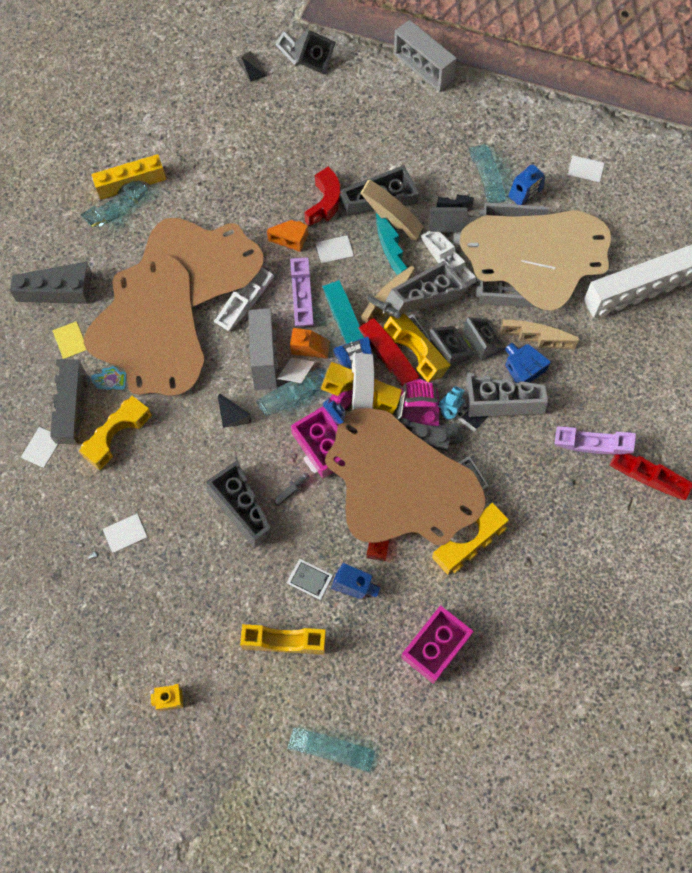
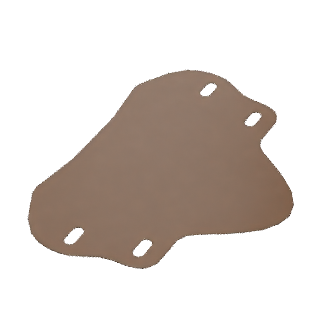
[121,218,263,307]
[84,254,204,396]
[325,408,485,545]

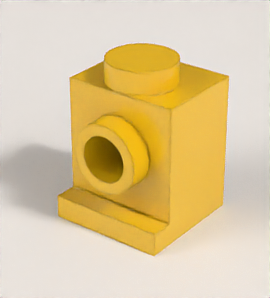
[151,684,184,711]

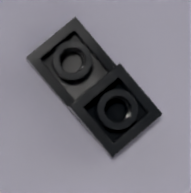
[436,194,474,212]

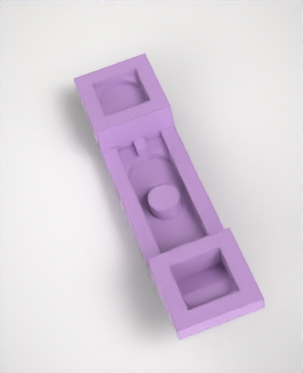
[290,257,313,327]
[555,426,636,454]

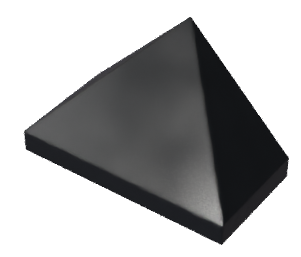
[236,51,265,82]
[218,394,252,428]

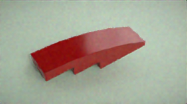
[358,318,419,388]
[609,453,692,501]

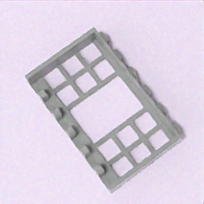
[476,203,549,308]

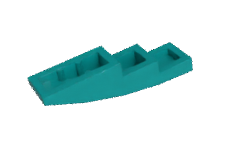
[376,212,407,275]
[322,280,364,344]

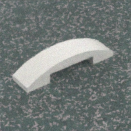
[349,353,374,430]

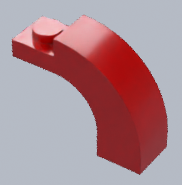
[304,166,340,227]

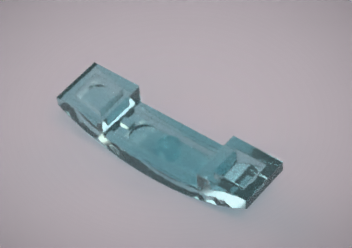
[468,144,506,203]
[80,181,148,228]
[287,727,375,773]

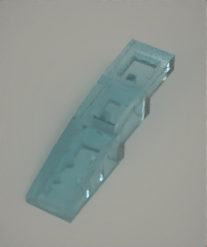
[256,367,327,417]

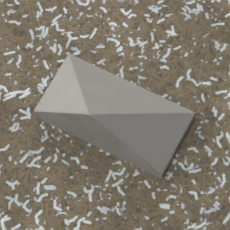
[275,31,298,65]

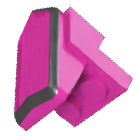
[400,379,439,426]

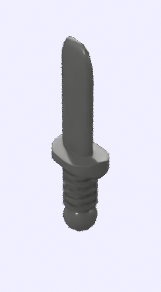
[368,295,401,319]
[274,473,310,506]

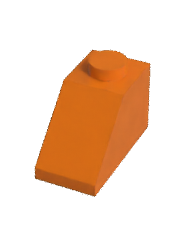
[267,220,308,252]
[290,328,330,359]

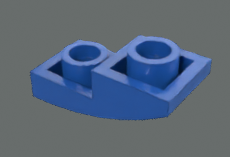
[323,398,345,424]

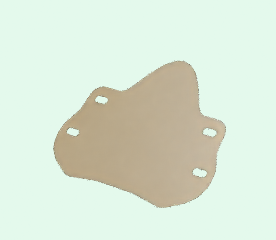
[460,210,611,311]

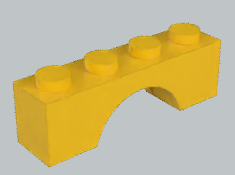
[91,154,166,200]
[383,313,451,382]
[321,362,402,414]
[79,396,152,471]
[432,503,509,575]
[240,624,326,655]

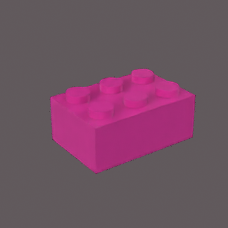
[291,406,345,479]
[401,605,474,684]

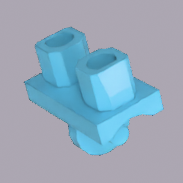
[438,386,466,419]

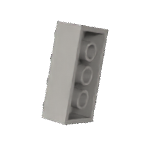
[394,20,456,92]

